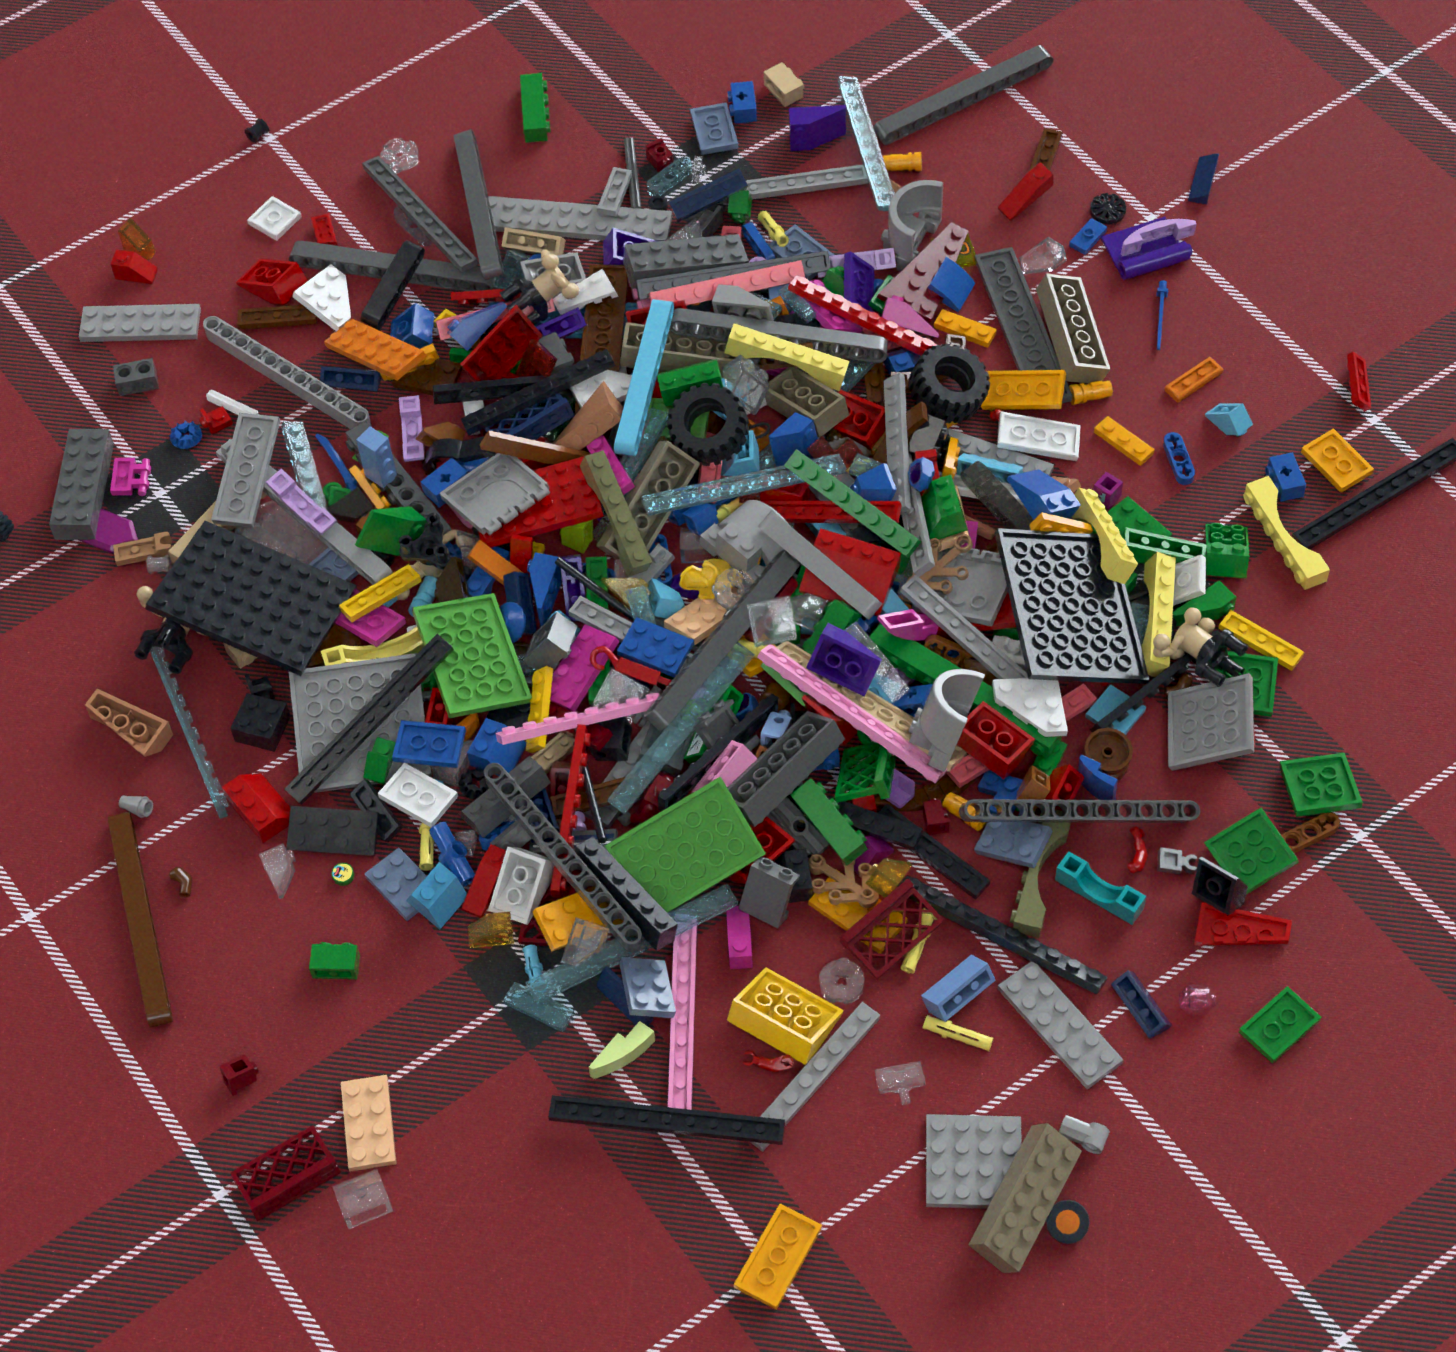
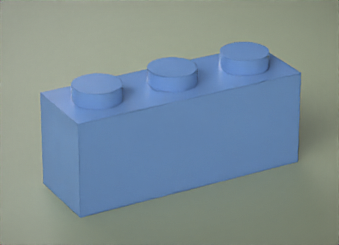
[356,426,397,488]
[921,955,995,1022]

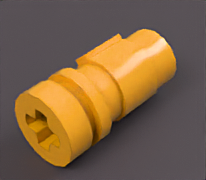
[883,152,922,172]
[1069,380,1113,405]
[942,792,987,831]

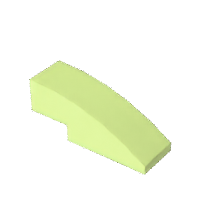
[589,1021,655,1079]

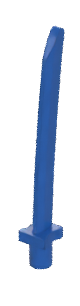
[1156,280,1168,350]
[315,434,359,495]

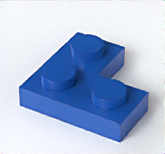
[977,770,1023,815]

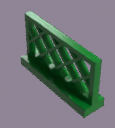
[834,743,897,803]

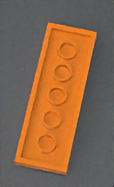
[324,319,426,381]

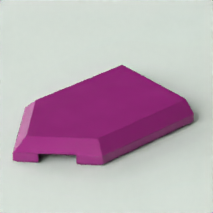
[79,509,138,553]

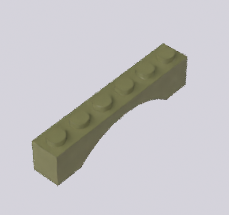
[580,450,652,577]
[1010,809,1071,938]

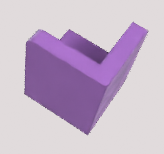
[886,769,915,808]

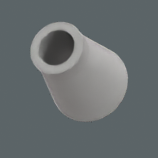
[119,795,153,818]

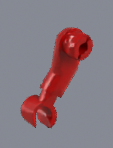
[1128,826,1148,874]
[743,1050,794,1072]

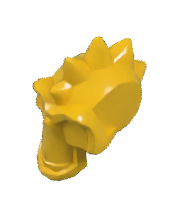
[679,559,742,600]

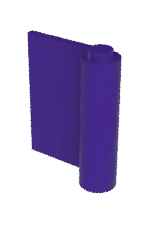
[1101,217,1193,280]

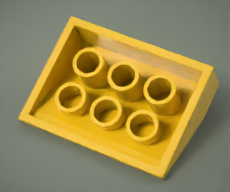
[727,967,844,1065]

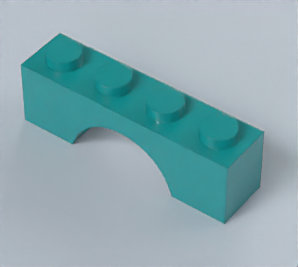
[1055,851,1146,925]

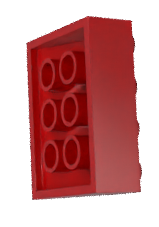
[460,305,543,382]
[799,528,901,617]

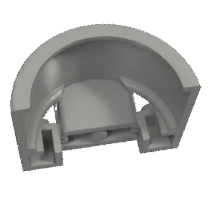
[881,180,943,272]
[699,500,799,586]
[908,669,985,772]

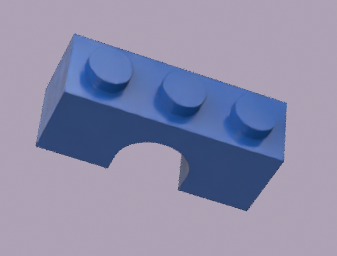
[668,493,719,535]
[467,546,510,597]

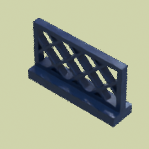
[669,168,748,222]
[483,393,575,440]

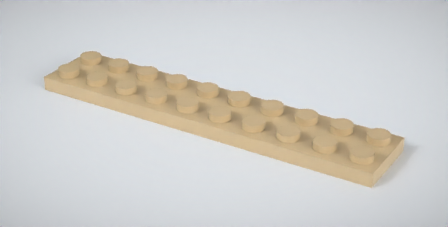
[776,640,967,772]

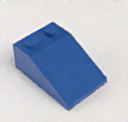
[447,302,507,351]
[1006,469,1081,520]
[527,552,562,627]

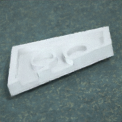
[553,269,618,315]

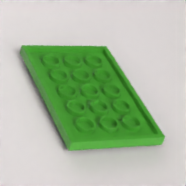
[412,593,532,718]
[605,777,766,913]

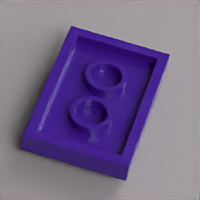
[843,251,874,312]

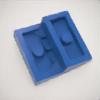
[928,257,975,312]
[1078,755,1118,800]

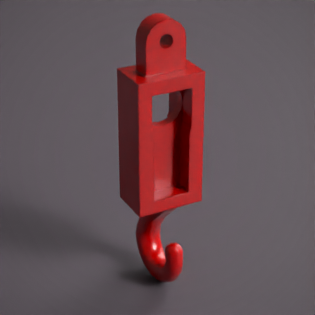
[590,646,672,686]

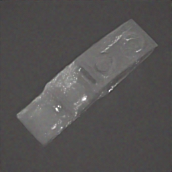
[844,621,910,703]

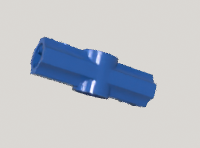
[429,822,475,887]

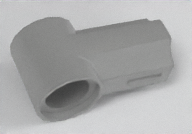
[1059,1115,1110,1154]

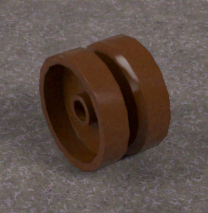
[1082,728,1133,781]

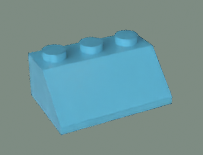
[957,453,1023,484]

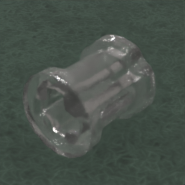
[147,555,172,574]

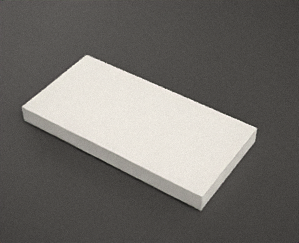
[997,412,1080,461]

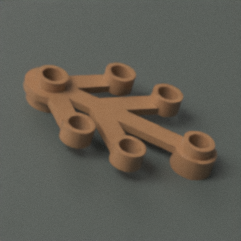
[906,534,973,594]
[808,854,879,908]

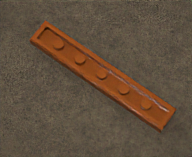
[480,430,591,465]

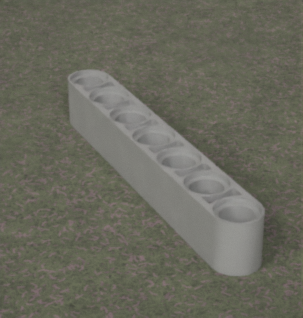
[758,510,883,620]

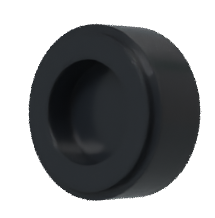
[648,195,668,211]

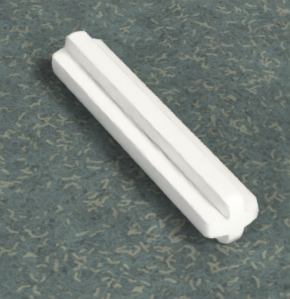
[206,390,259,415]

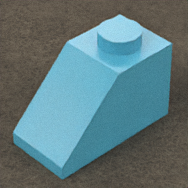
[1205,403,1253,436]
[645,578,684,619]

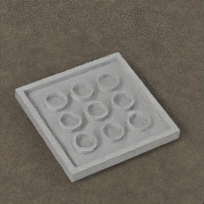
[1168,673,1254,771]
[926,1114,1021,1208]

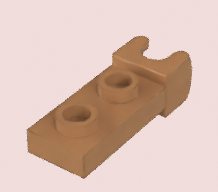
[113,532,172,566]

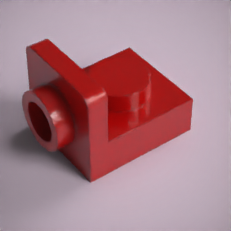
[199,406,233,435]

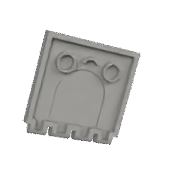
[440,453,550,535]
[912,547,1008,626]

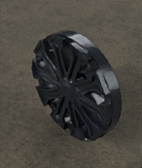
[1090,193,1127,224]

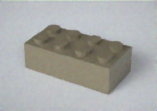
[762,367,849,438]

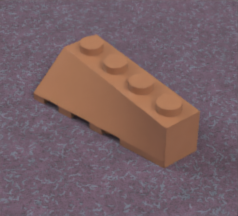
[552,381,624,450]
[85,689,173,757]

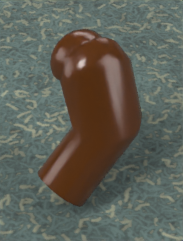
[1164,673,1193,697]
[169,867,192,897]

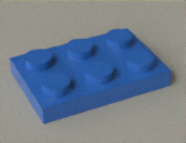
[617,617,694,677]
[392,720,466,768]

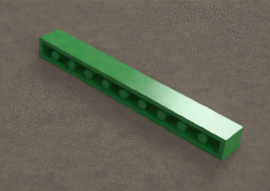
[867,623,1062,759]

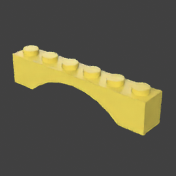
[724,323,849,391]
[1243,476,1330,590]
[1072,488,1138,584]
[1141,552,1176,677]
[321,627,424,666]

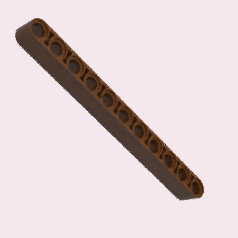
[108,811,173,1028]

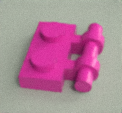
[110,457,151,496]

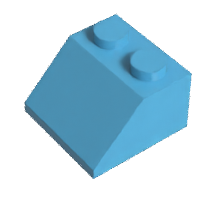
[406,862,467,929]

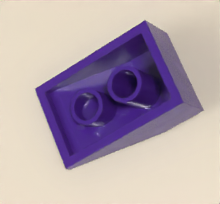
[789,105,846,151]
[603,228,658,265]
[806,623,882,697]

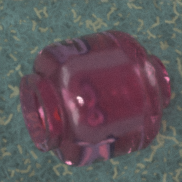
[1179,985,1215,1015]

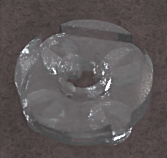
[381,138,419,174]
[712,568,754,611]
[819,957,865,1004]

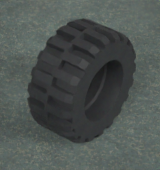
[908,344,990,423]
[667,383,749,466]

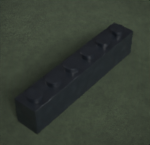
[575,837,678,951]

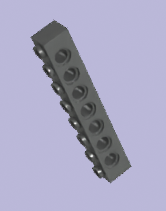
[345,421,453,544]

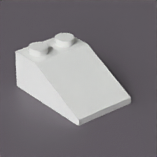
[488,847,554,925]

